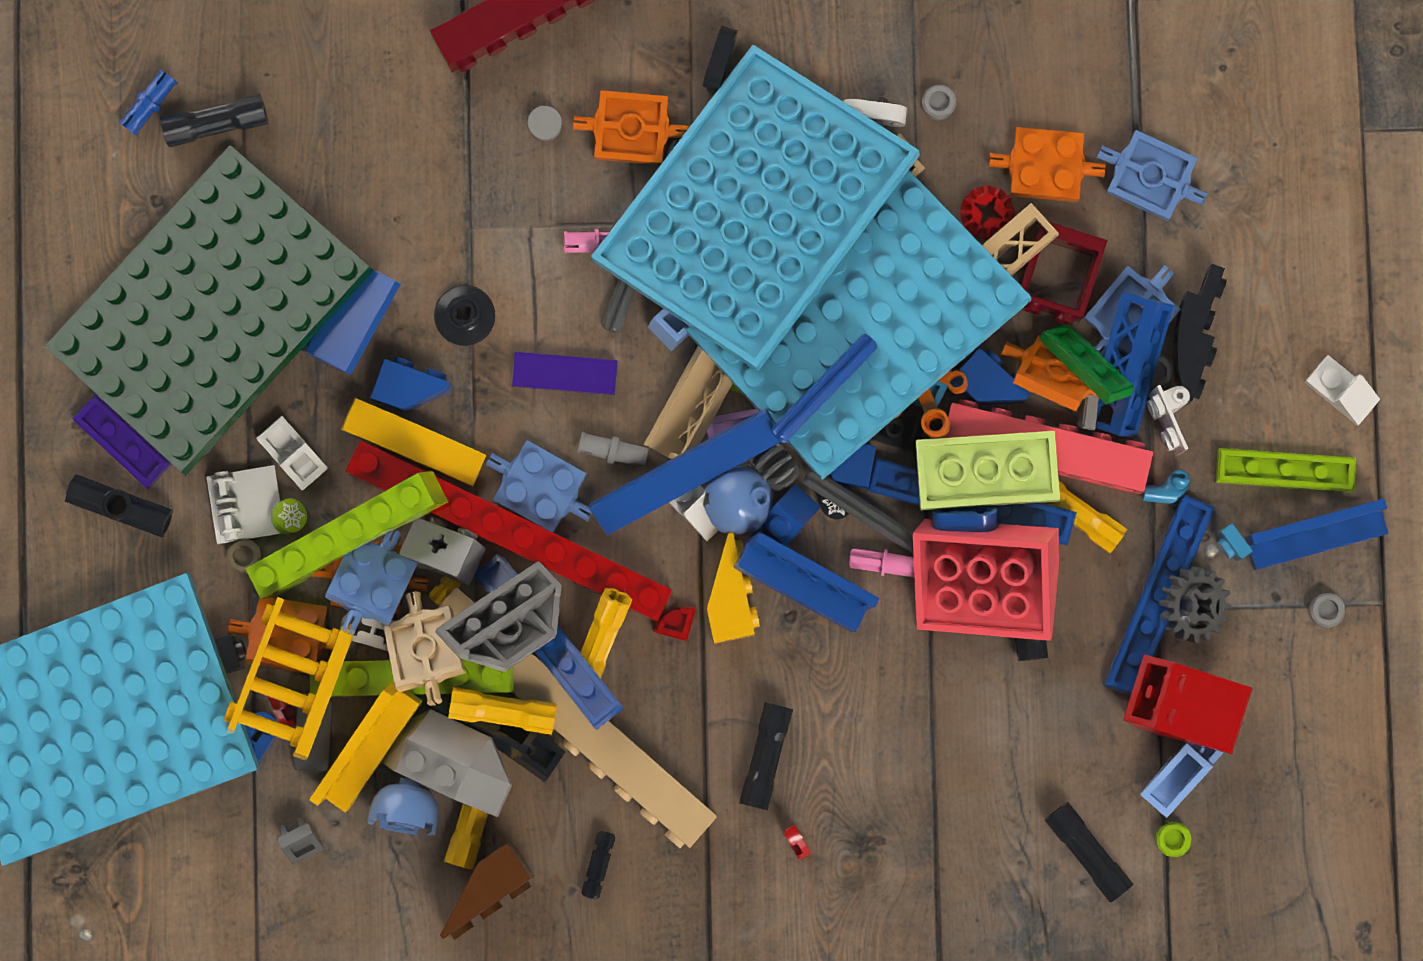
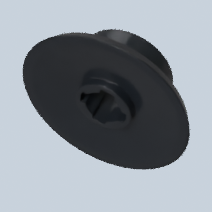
[434,285,495,346]

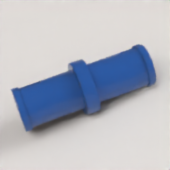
[119,69,178,136]

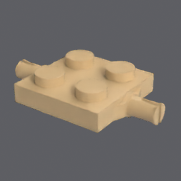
[383,592,466,706]

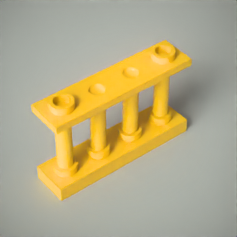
[223,597,354,761]

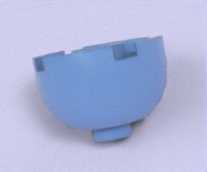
[705,465,774,535]
[367,778,439,836]

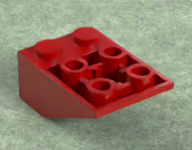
[1123,655,1253,755]

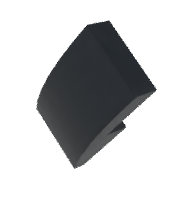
[870,413,943,453]

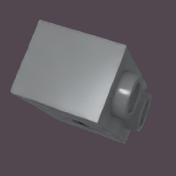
[399,517,486,586]

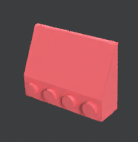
[913,519,1059,641]

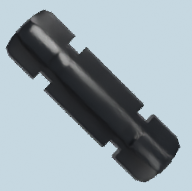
[581,831,615,899]

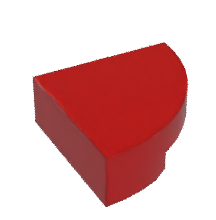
[654,607,696,642]
[268,696,297,727]
[783,824,811,860]

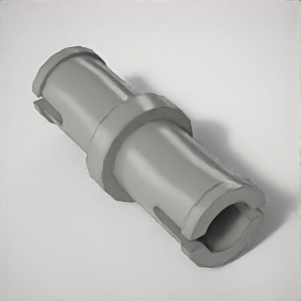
[577,432,649,468]

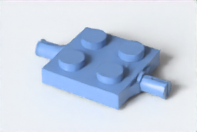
[1096,130,1208,222]
[1083,265,1181,357]
[486,440,593,533]
[325,530,417,635]

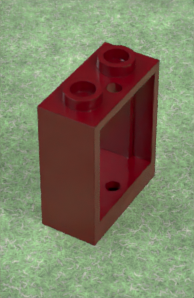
[1020,221,1108,325]

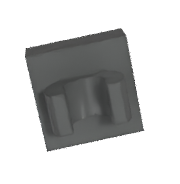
[277,816,324,864]

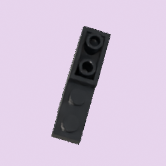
[1173,264,1227,405]
[428,693,566,782]

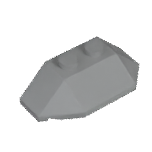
[435,561,562,672]
[381,709,512,817]

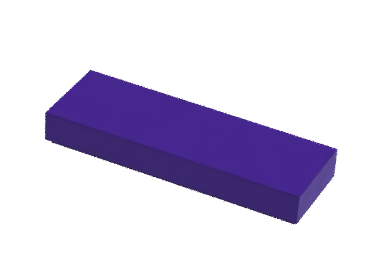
[512,352,618,396]
[72,394,172,489]

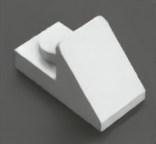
[1304,355,1380,426]
[669,485,719,541]

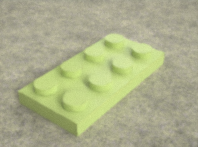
[915,431,1060,510]

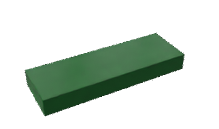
[1040,324,1135,404]

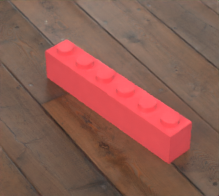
[942,399,1153,495]

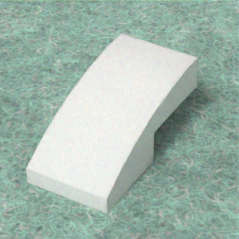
[256,415,328,491]

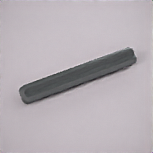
[803,469,913,554]

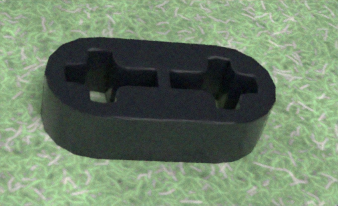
[703,25,738,91]

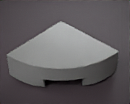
[1072,394,1099,430]

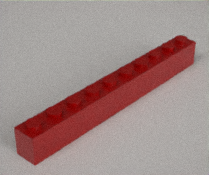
[345,440,673,623]

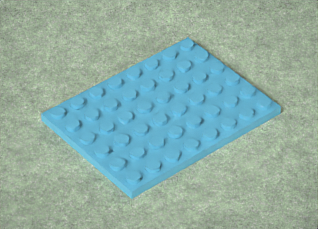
[591,45,920,371]
[686,171,1031,480]
[0,573,260,866]

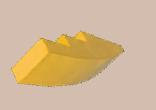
[341,398,486,486]

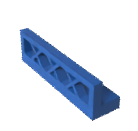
[1095,292,1174,437]
[1245,498,1388,570]
[734,532,879,633]

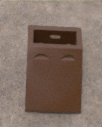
[440,842,534,940]

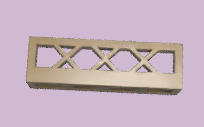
[982,203,1059,276]
[644,346,733,460]

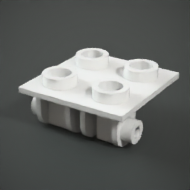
[1146,385,1190,457]
[206,465,281,544]

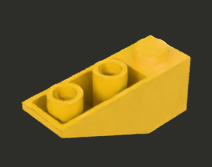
[707,533,760,644]

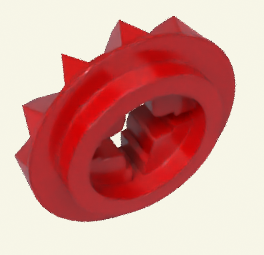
[960,185,1015,240]

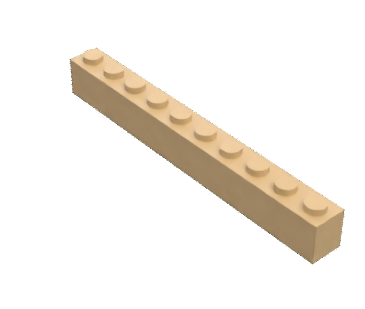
[437,587,717,848]

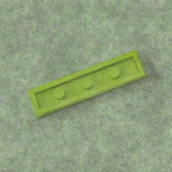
[1215,448,1356,493]

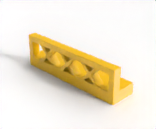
[309,681,422,813]

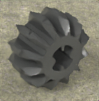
[747,443,800,492]

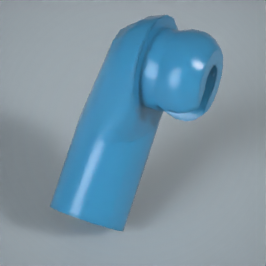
[1141,470,1190,504]

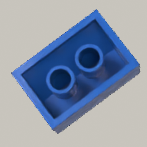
[301,270,401,375]

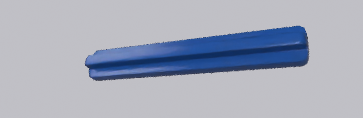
[771,334,877,443]

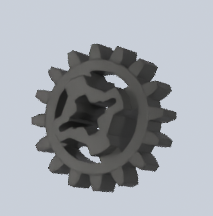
[1159,566,1231,643]

